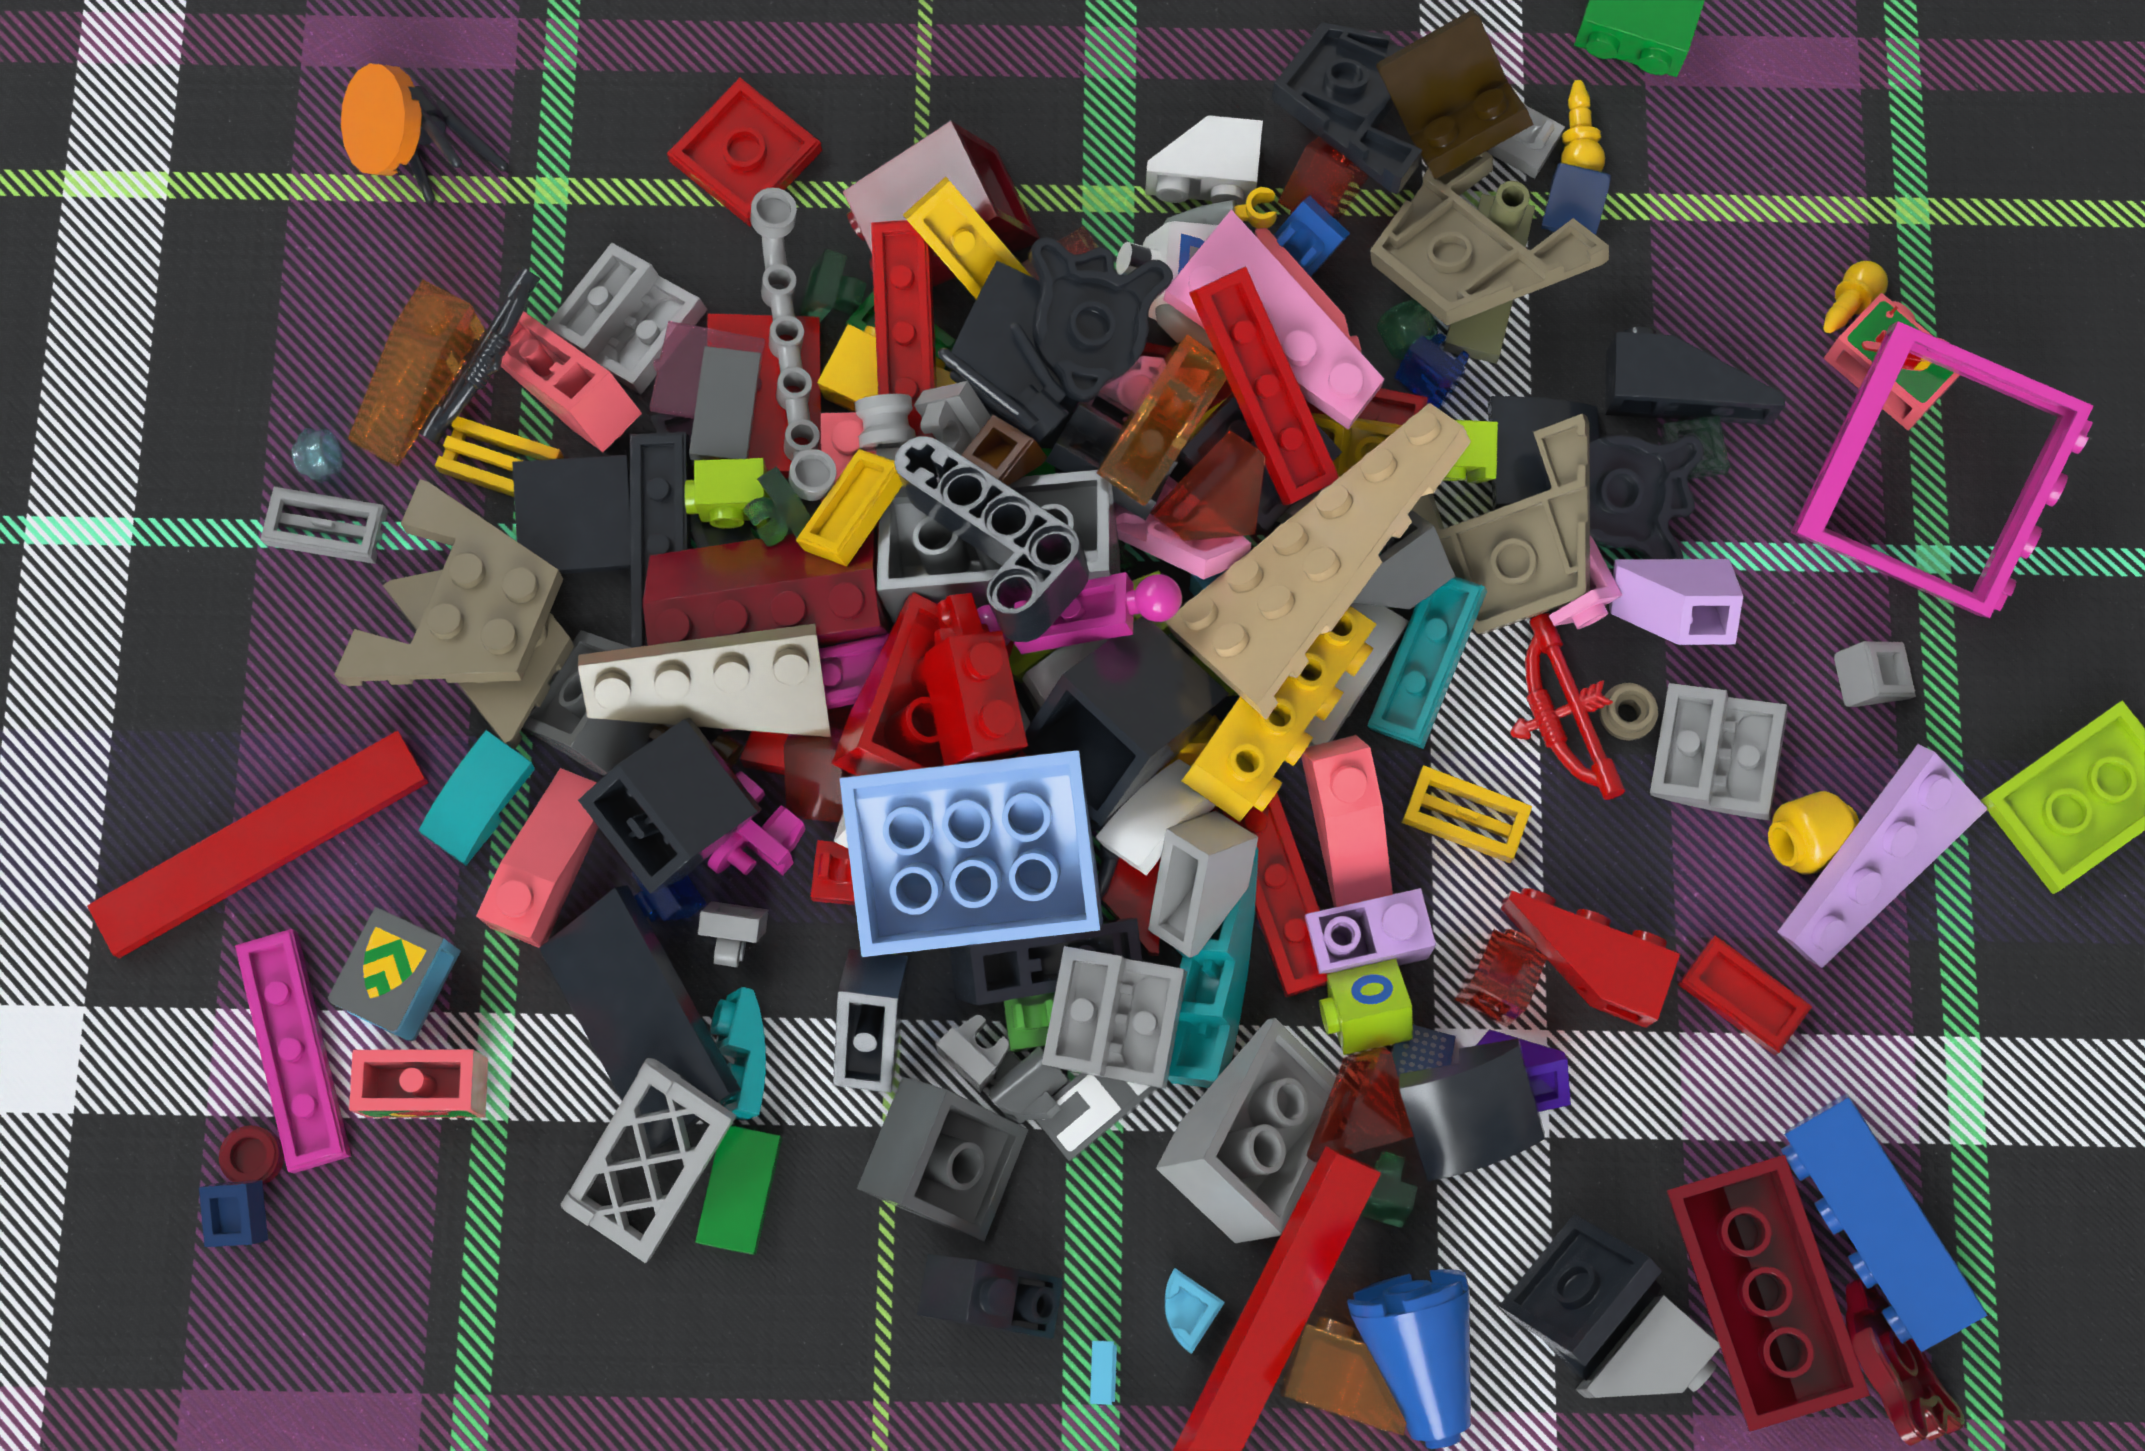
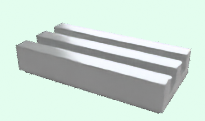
[260,487,388,564]

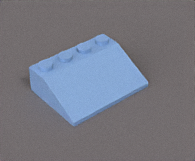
[840,750,1103,957]

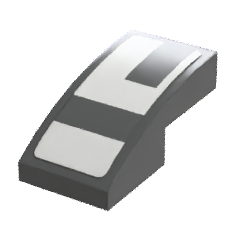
[1036,1073,1159,1161]

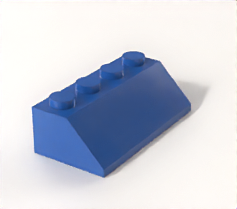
[1781,1093,1988,1352]

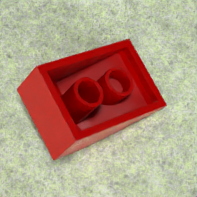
[831,592,1014,776]

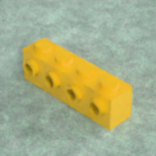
[1181,606,1377,822]

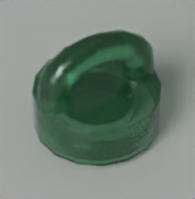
[1377,300,1438,360]

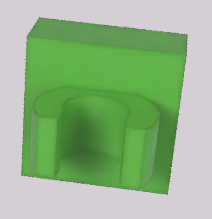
[1004,992,1055,1053]

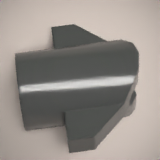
[989,1046,1069,1124]

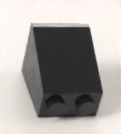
[1021,616,1229,826]

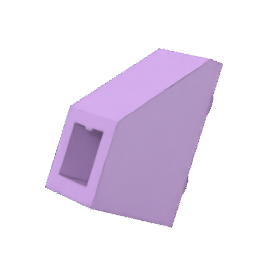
[1609,559,1743,645]
[1305,888,1436,974]

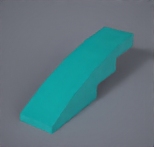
[1168,846,1259,1088]

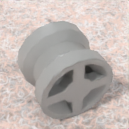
[855,394,916,452]

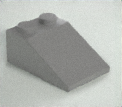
[1156,1018,1351,1243]

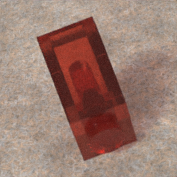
[1277,137,1369,221]
[1454,929,1547,1027]

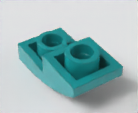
[418,730,535,866]
[710,987,766,1121]

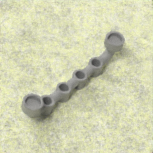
[750,188,836,501]

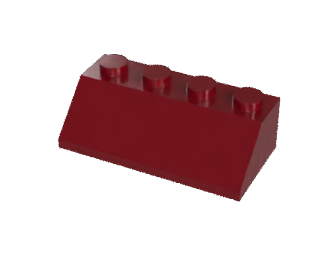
[643,525,890,646]
[1666,1155,1870,1432]

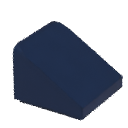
[1541,163,1611,235]

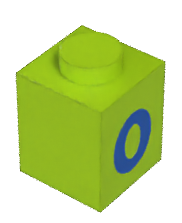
[1319,958,1413,1055]

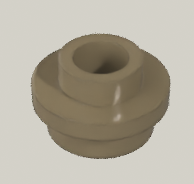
[1599,683,1658,741]

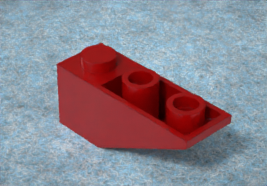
[1500,888,1680,1028]

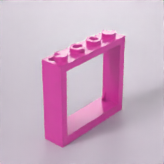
[1791,321,2093,618]

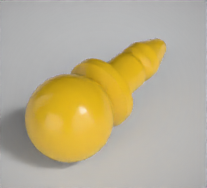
[1561,80,1605,172]
[1823,261,1888,333]

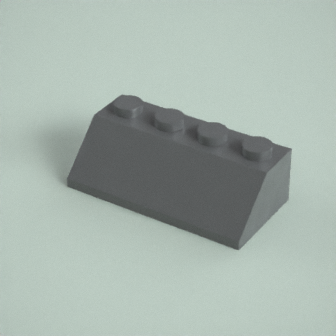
[877,469,1120,624]

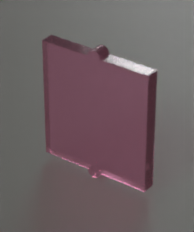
[650,321,766,419]

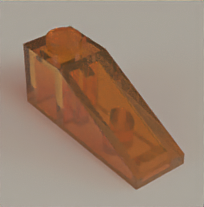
[348,279,485,467]
[1096,334,1227,506]

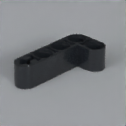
[894,437,1089,642]

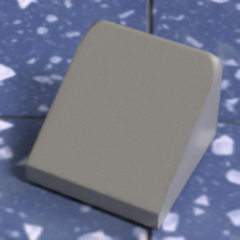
[1834,641,1916,707]

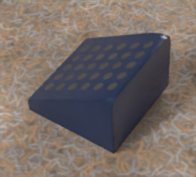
[1384,1025,1456,1083]

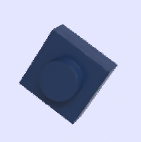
[199,1180,268,1247]

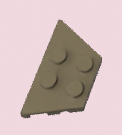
[383,570,574,749]

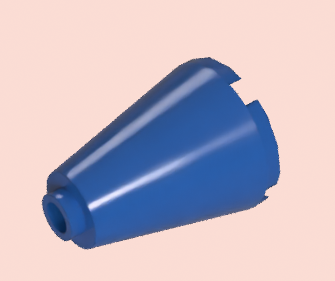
[1347,1269,1471,1449]

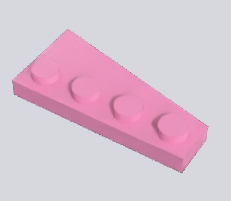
[1163,209,1384,429]

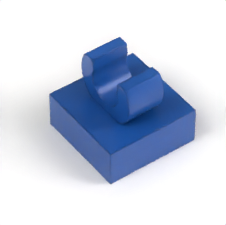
[1273,196,1350,277]

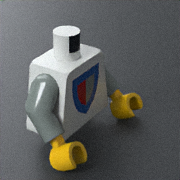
[1116,187,1277,351]

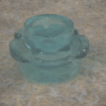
[292,428,342,483]

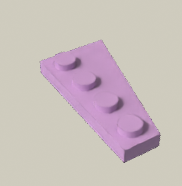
[1778,744,1988,968]

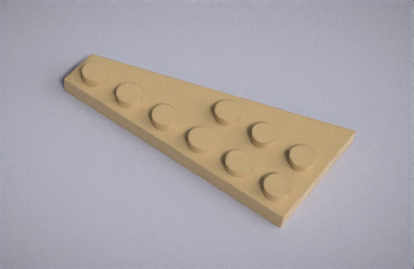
[1165,403,1471,719]

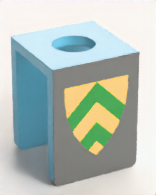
[328,907,461,1042]

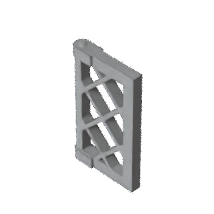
[561,1058,737,1263]

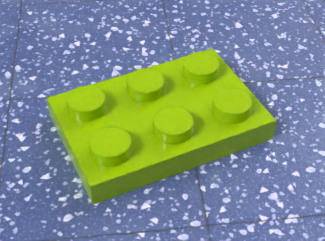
[1980,700,2145,894]

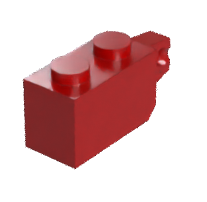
[923,593,1028,766]

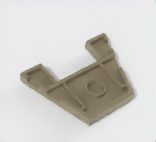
[1370,151,1609,326]
[1411,414,1590,634]
[334,479,563,686]

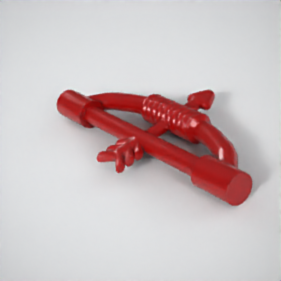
[1510,613,1625,800]

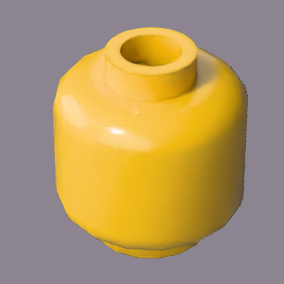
[1768,791,1859,875]

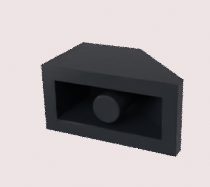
[833,949,908,1093]

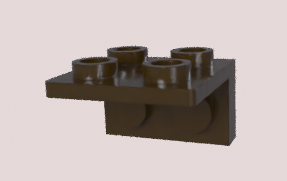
[1376,10,1534,179]

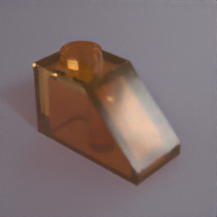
[1281,1317,1407,1435]

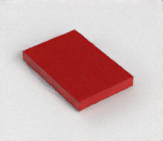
[707,314,821,478]

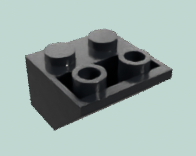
[578,717,762,894]

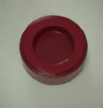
[219,1125,284,1185]

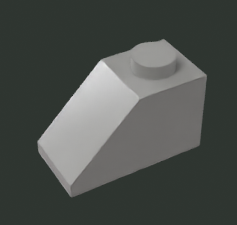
[1148,810,1258,958]
[1575,1295,1720,1398]

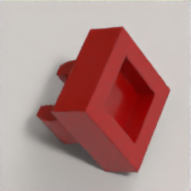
[810,840,855,905]

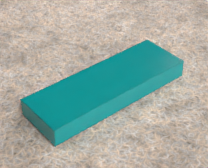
[1367,576,1487,749]

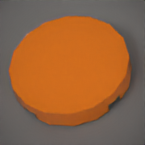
[341,63,422,176]

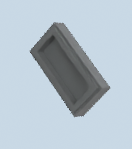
[689,346,762,460]

